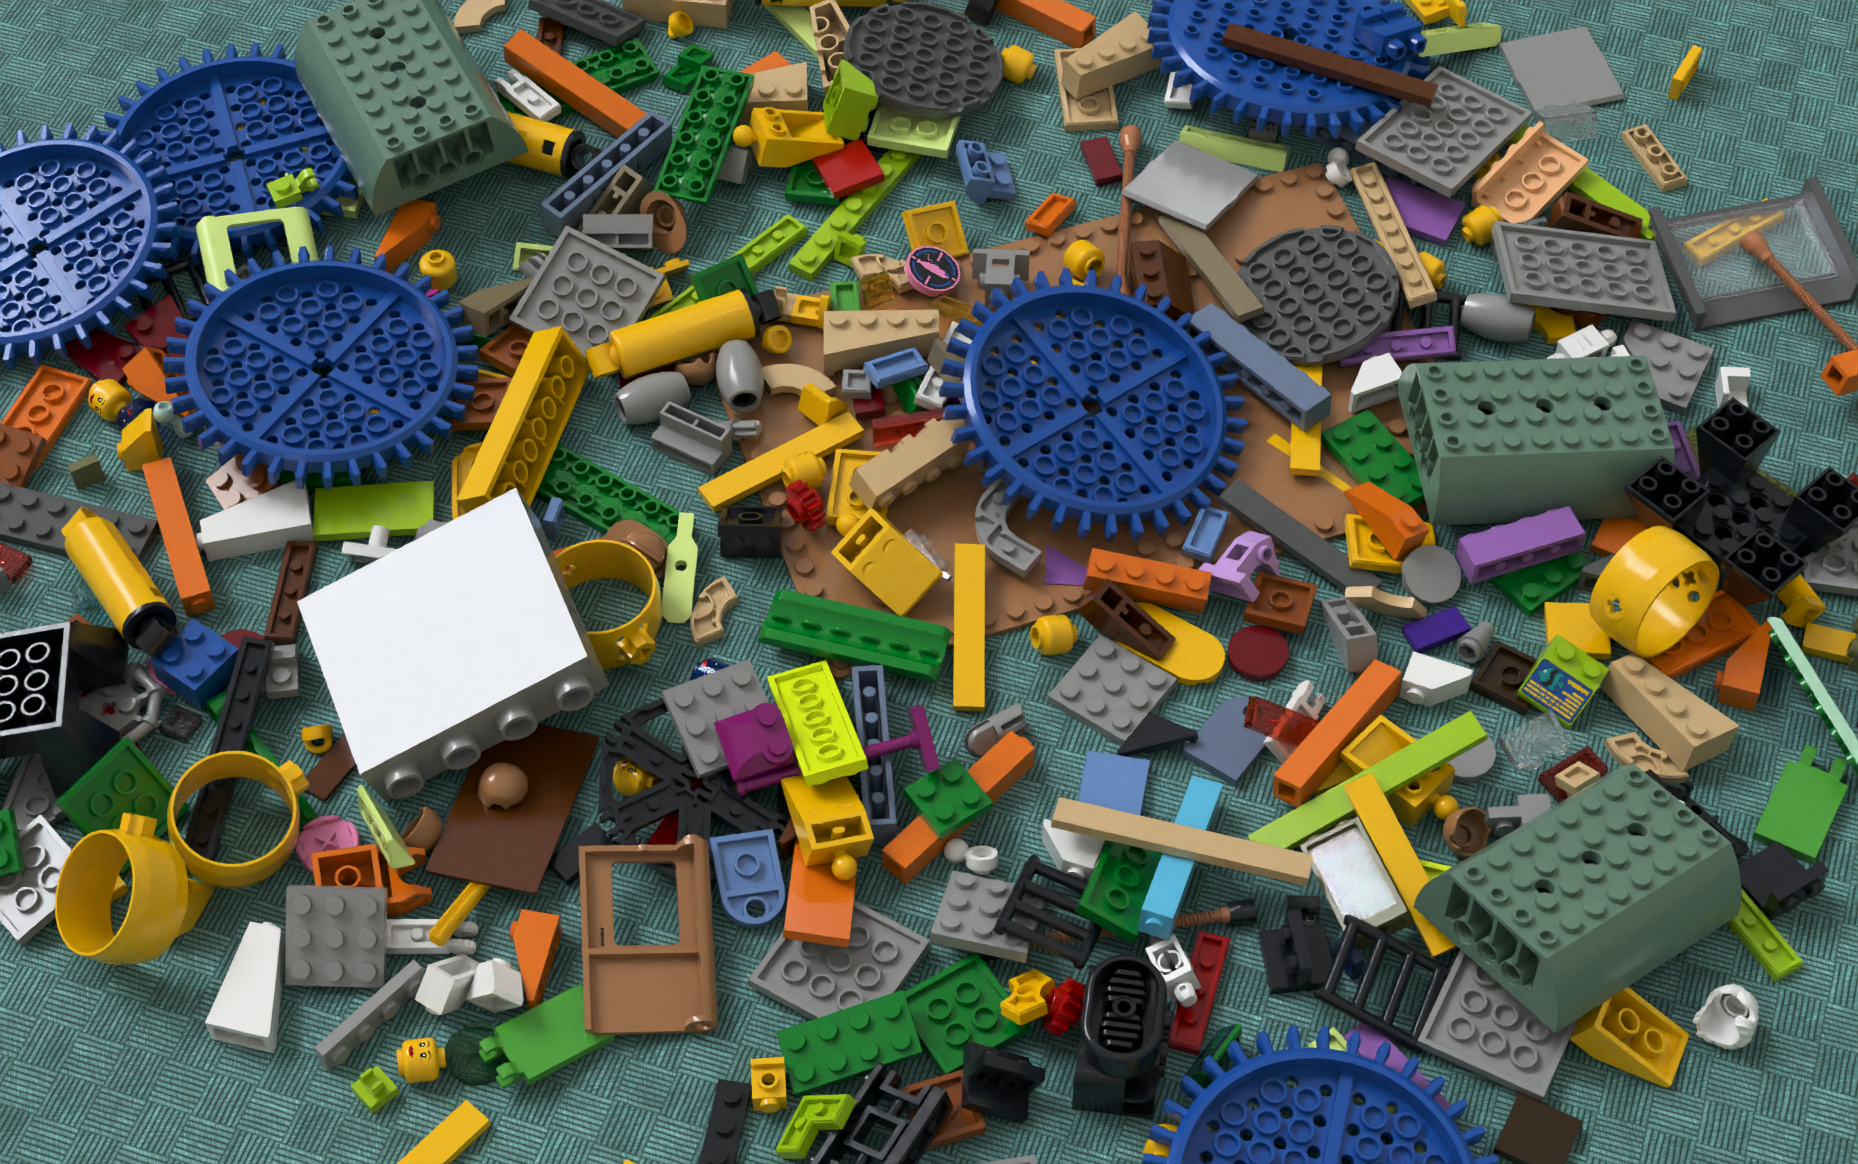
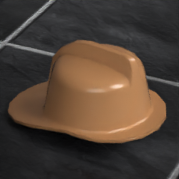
[640,191,687,254]
[604,520,669,579]

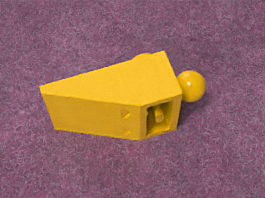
[732,107,844,168]
[831,507,944,617]
[1340,714,1459,828]
[781,775,874,880]

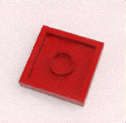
[812,138,885,200]

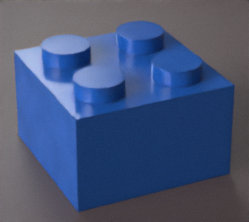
[150,618,239,711]

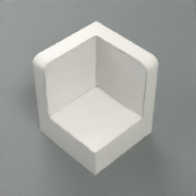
[1715,367,1751,409]

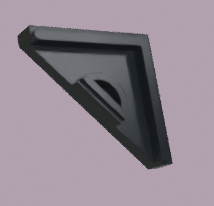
[1117,712,1199,757]

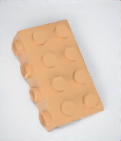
[1471,121,1589,225]

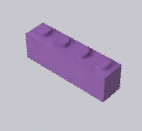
[1455,506,1585,584]

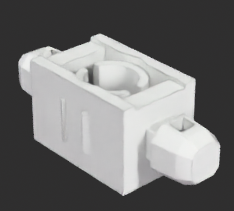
[1547,325,1617,359]
[1145,934,1202,1007]

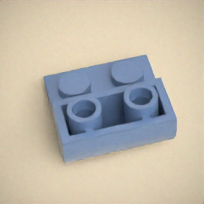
[956,139,1016,205]

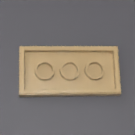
[1054,48,1119,132]

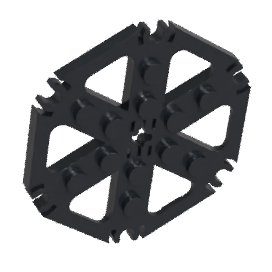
[597,698,792,883]

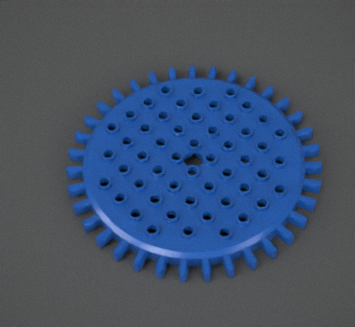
[1147,0,1430,139]
[98,43,359,266]
[0,123,182,370]
[163,245,478,490]
[939,268,1247,542]
[1141,1026,1499,1164]

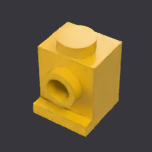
[750,1057,787,1113]

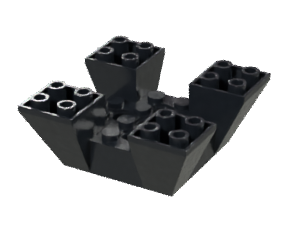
[1624,397,1858,606]
[0,622,129,799]

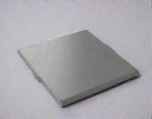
[1498,26,1624,117]
[1121,140,1259,231]

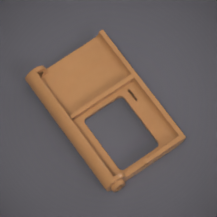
[579,834,719,1035]

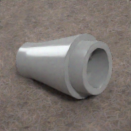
[1456,621,1495,663]

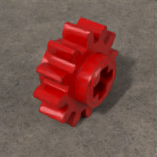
[785,479,826,533]
[1042,977,1085,1037]

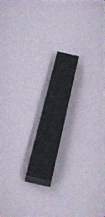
[184,636,275,870]

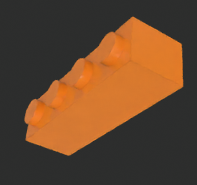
[1083,548,1212,614]

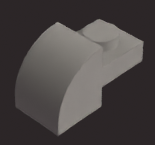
[266,644,301,699]
[1485,794,1551,836]

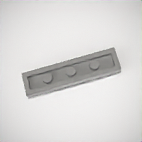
[314,960,424,1072]

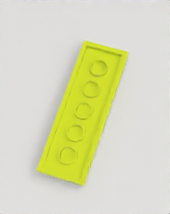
[767,660,869,787]

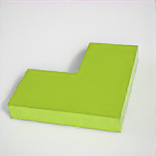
[775,1094,857,1159]

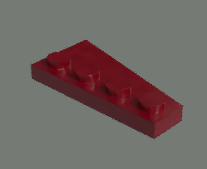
[124,295,219,387]
[65,328,142,386]

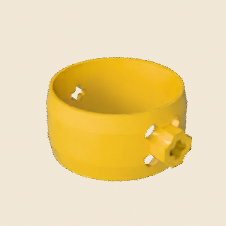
[1589,526,1719,658]
[555,540,662,669]
[167,751,310,889]
[55,812,188,965]

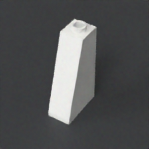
[196,480,315,562]
[205,921,286,1054]

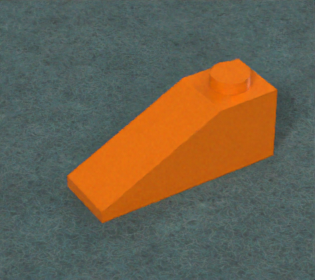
[374,199,441,272]
[122,347,195,417]
[1344,481,1430,560]
[1713,620,1772,711]
[510,909,563,1010]

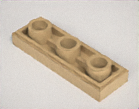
[1621,124,1688,193]

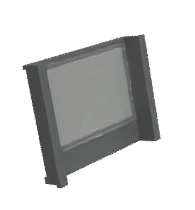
[1648,177,1858,332]

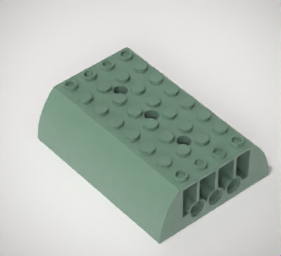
[295,0,528,216]
[1396,355,1675,526]
[1413,764,1742,1034]

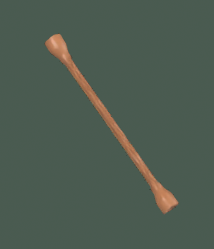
[1116,125,1142,296]
[1740,230,1858,351]

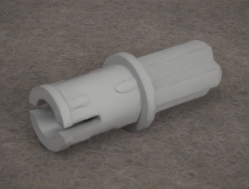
[713,418,763,441]

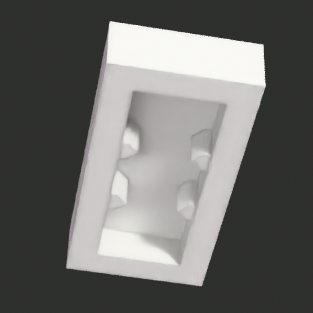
[341,525,397,564]

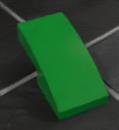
[663,44,714,94]

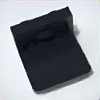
[1738,843,1829,921]

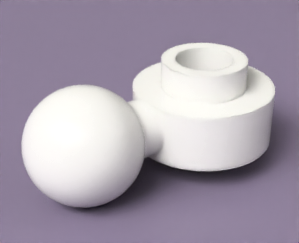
[1326,147,1352,187]
[944,838,998,875]

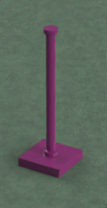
[736,704,940,797]

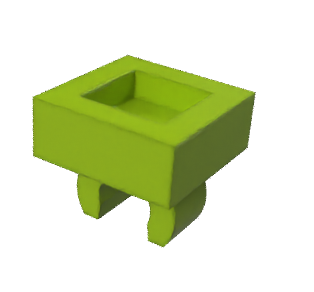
[833,231,867,268]
[350,1065,399,1114]

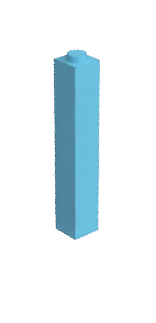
[1137,775,1223,940]

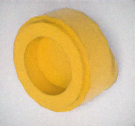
[668,10,694,39]
[761,325,792,354]
[301,724,333,754]

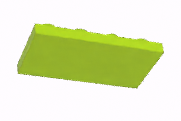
[313,480,435,542]

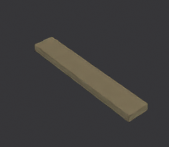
[1159,214,1264,323]

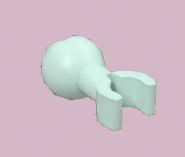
[153,401,193,439]

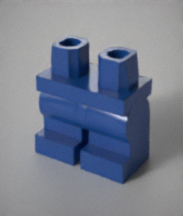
[1353,1,1427,61]

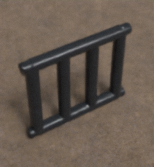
[136,257,211,322]
[1390,288,1466,361]
[994,855,1103,969]
[1314,913,1451,1053]

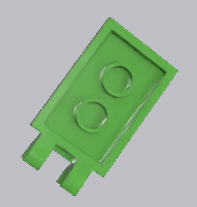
[1752,744,1848,865]
[478,983,615,1089]

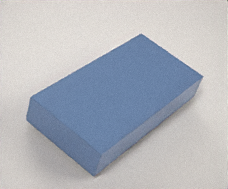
[863,347,929,389]
[1182,507,1230,564]

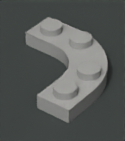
[975,478,1042,578]

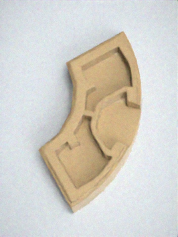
[454,0,506,34]
[850,254,914,294]
[762,364,836,396]
[690,576,738,648]
[1344,586,1427,620]
[1604,732,1689,783]

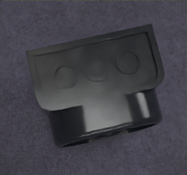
[1072,955,1172,1120]

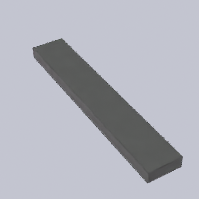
[1218,478,1382,592]

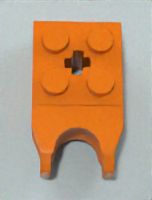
[311,843,433,918]

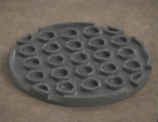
[843,1,1004,118]
[1228,225,1400,366]

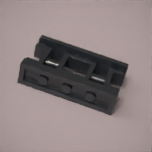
[809,1062,954,1164]

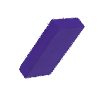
[1401,606,1471,654]

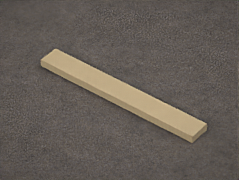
[1349,162,1438,309]
[1051,797,1314,886]

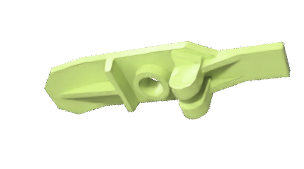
[662,512,698,624]

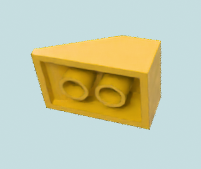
[1570,987,1690,1088]

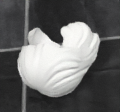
[1693,984,1759,1050]

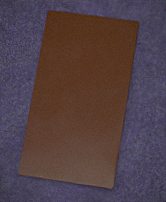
[425,724,599,895]

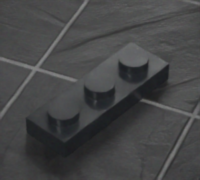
[699,1079,752,1164]

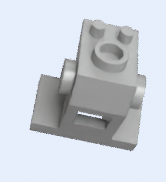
[972,248,1030,312]

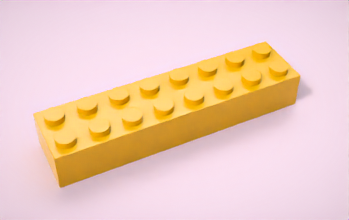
[456,326,590,513]

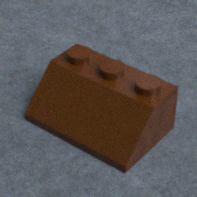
[1129,240,1195,322]

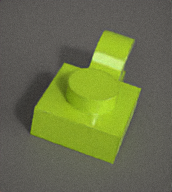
[266,168,319,209]

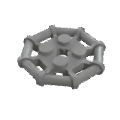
[79,663,166,744]

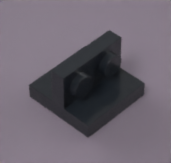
[718,505,783,558]
[1258,910,1332,995]
[961,1042,1045,1124]

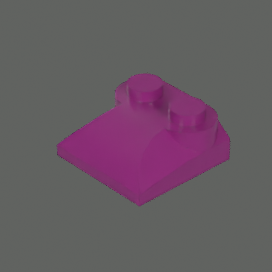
[714,703,796,783]

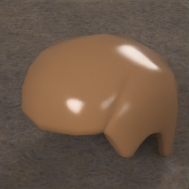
[674,352,718,386]
[477,763,528,809]
[402,806,443,853]
[1443,806,1491,857]

